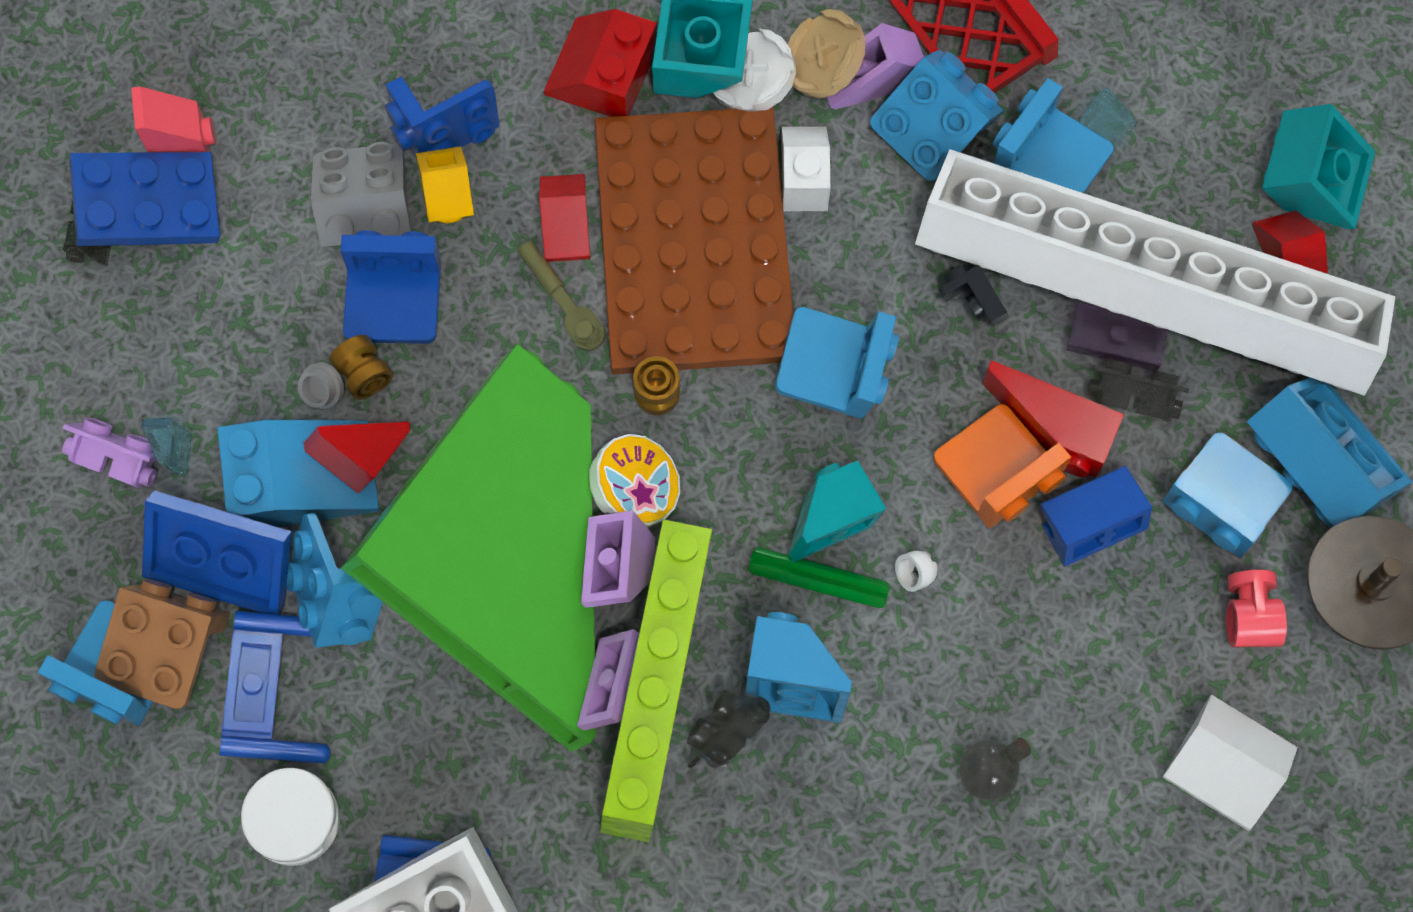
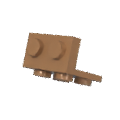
[94,579,230,709]

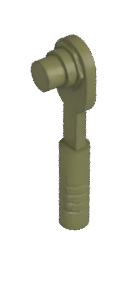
[517,241,606,351]

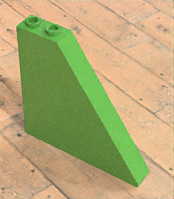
[341,344,596,752]

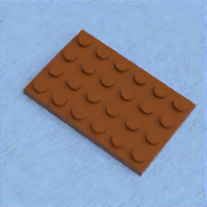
[595,107,793,375]

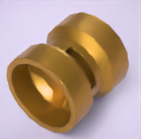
[329,334,393,400]
[633,356,680,416]

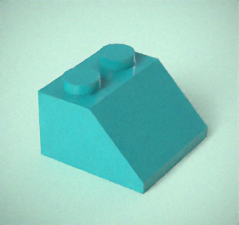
[652,0,753,98]
[1262,104,1376,230]

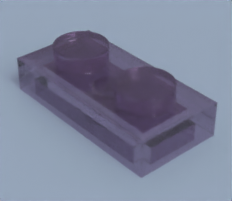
[1066,302,1168,372]

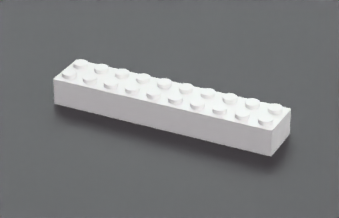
[915,149,1395,396]

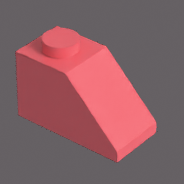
[131,86,216,152]

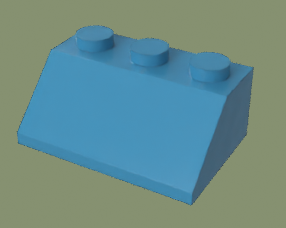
[1247,377,1413,527]
[745,612,852,723]

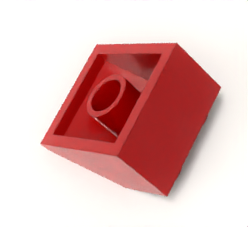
[543,9,657,117]

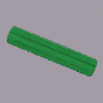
[748,547,890,608]

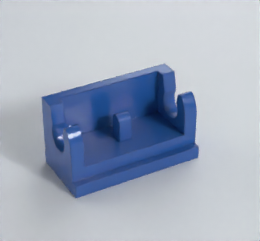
[1040,466,1152,567]

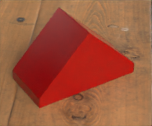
[539,174,591,262]
[1252,211,1328,274]
[303,422,411,493]

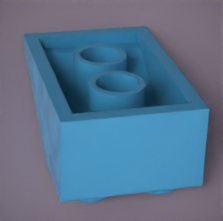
[217,420,380,527]

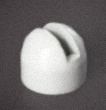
[895,551,938,592]

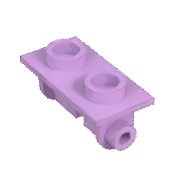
[62,418,168,488]

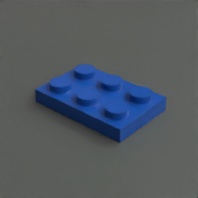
[69,152,220,246]
[142,490,291,614]

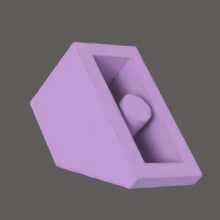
[827,23,924,110]
[581,510,655,608]
[577,629,640,731]

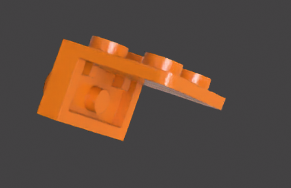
[933,404,1071,529]

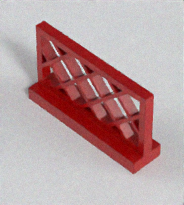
[887,0,1059,93]

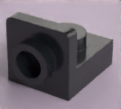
[938,265,1009,327]

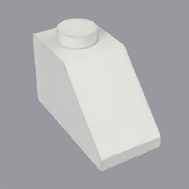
[781,127,831,211]

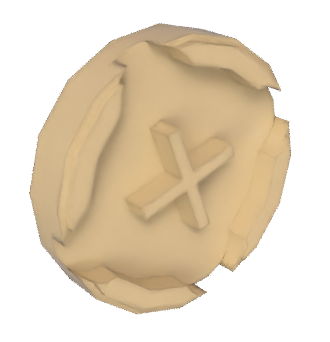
[788,9,866,99]

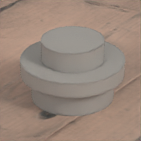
[298,362,344,409]

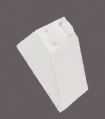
[329,827,518,912]

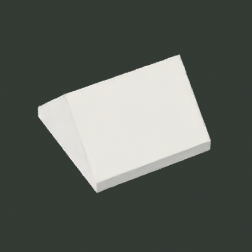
[1162,695,1298,831]

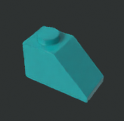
[788,460,887,562]

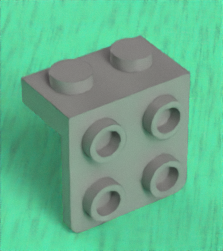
[311,142,412,247]

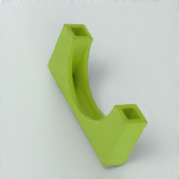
[600,519,712,842]

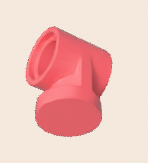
[1226,570,1287,647]

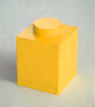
[416,146,474,223]

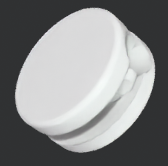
[241,768,340,866]

